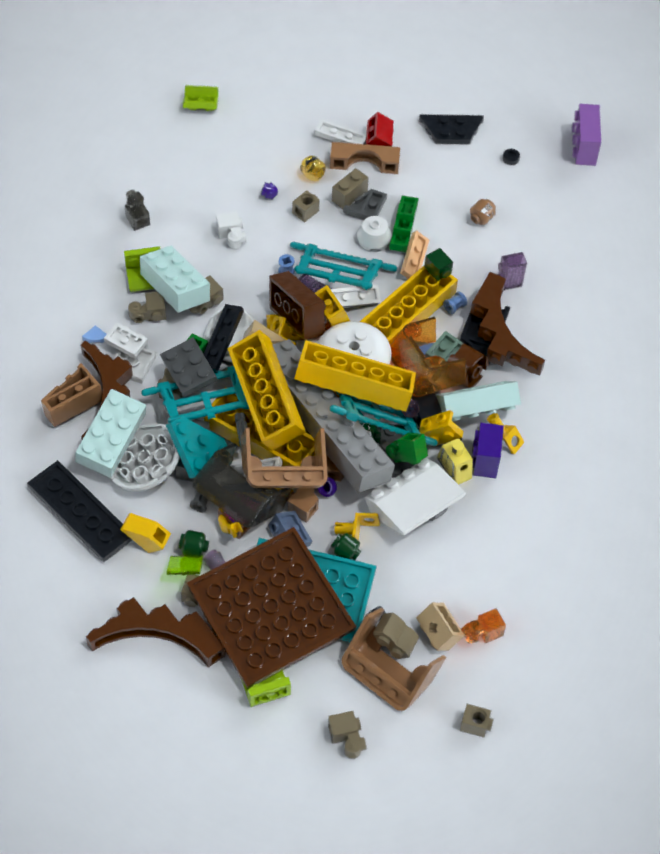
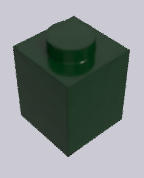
[424,248,453,281]

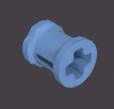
[278,254,295,275]
[443,291,468,314]

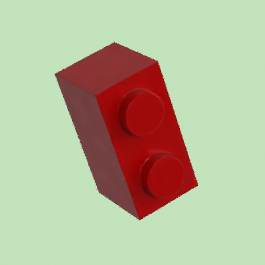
[366,112,394,146]

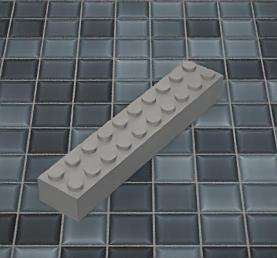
[272,339,395,493]

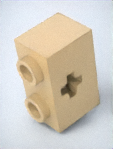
[416,602,465,651]

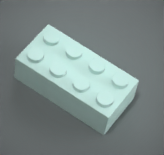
[140,245,210,313]
[435,381,521,421]
[75,389,146,478]

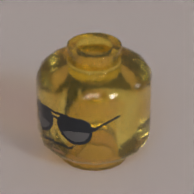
[300,155,326,181]

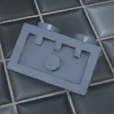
[268,511,313,547]

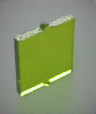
[167,555,204,576]

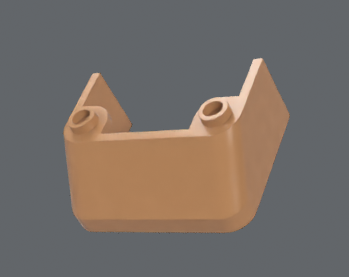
[241,428,328,488]
[342,608,447,711]

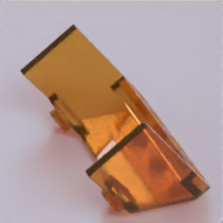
[390,316,466,397]

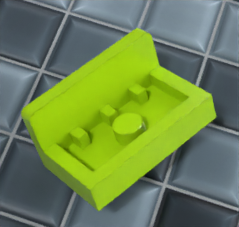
[183,85,218,111]

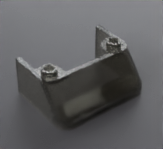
[192,443,292,528]

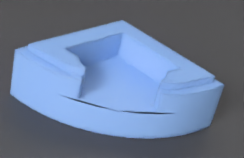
[82,325,107,343]

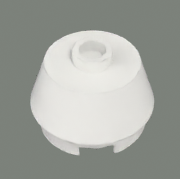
[357,216,392,251]

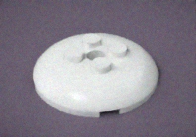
[317,321,392,365]
[111,423,180,491]

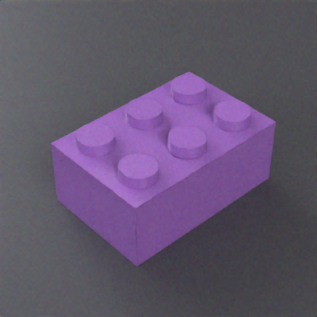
[572,103,601,166]

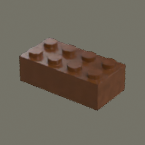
[269,271,326,340]

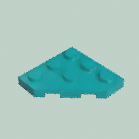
[166,416,232,479]

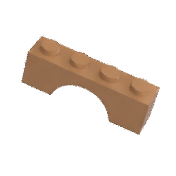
[330,142,400,174]
[287,454,344,523]

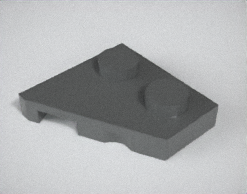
[343,189,387,220]

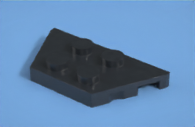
[419,114,484,145]
[460,306,510,364]

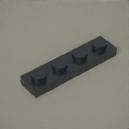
[204,304,244,373]

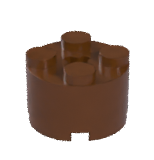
[447,343,488,388]

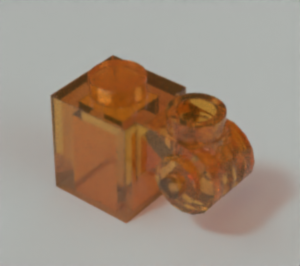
[461,608,506,644]

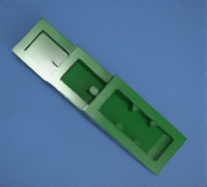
[389,195,419,252]

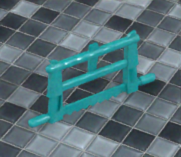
[290,242,398,290]
[141,366,249,423]
[330,391,438,447]

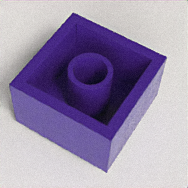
[472,423,504,479]

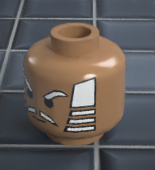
[470,199,496,225]

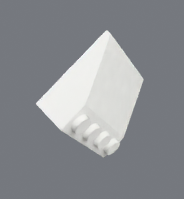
[365,458,466,535]

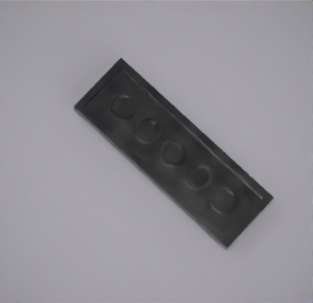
[27,460,132,562]

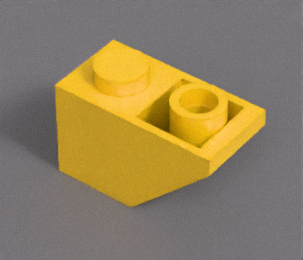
[120,513,171,553]

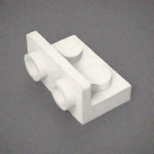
[104,323,149,359]

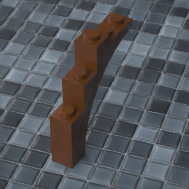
[470,272,545,376]
[80,340,133,440]
[86,597,225,668]

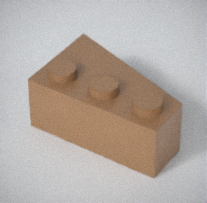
[41,363,102,427]

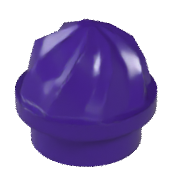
[261,182,278,199]
[318,477,337,497]

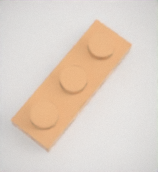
[400,230,429,279]

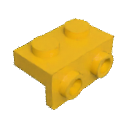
[419,410,464,447]

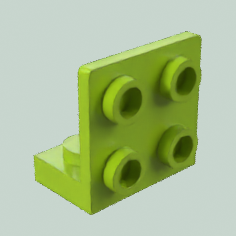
[124,246,160,292]
[240,670,291,707]

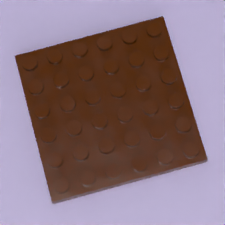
[187,527,357,689]

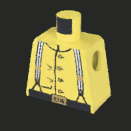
[437,439,473,485]

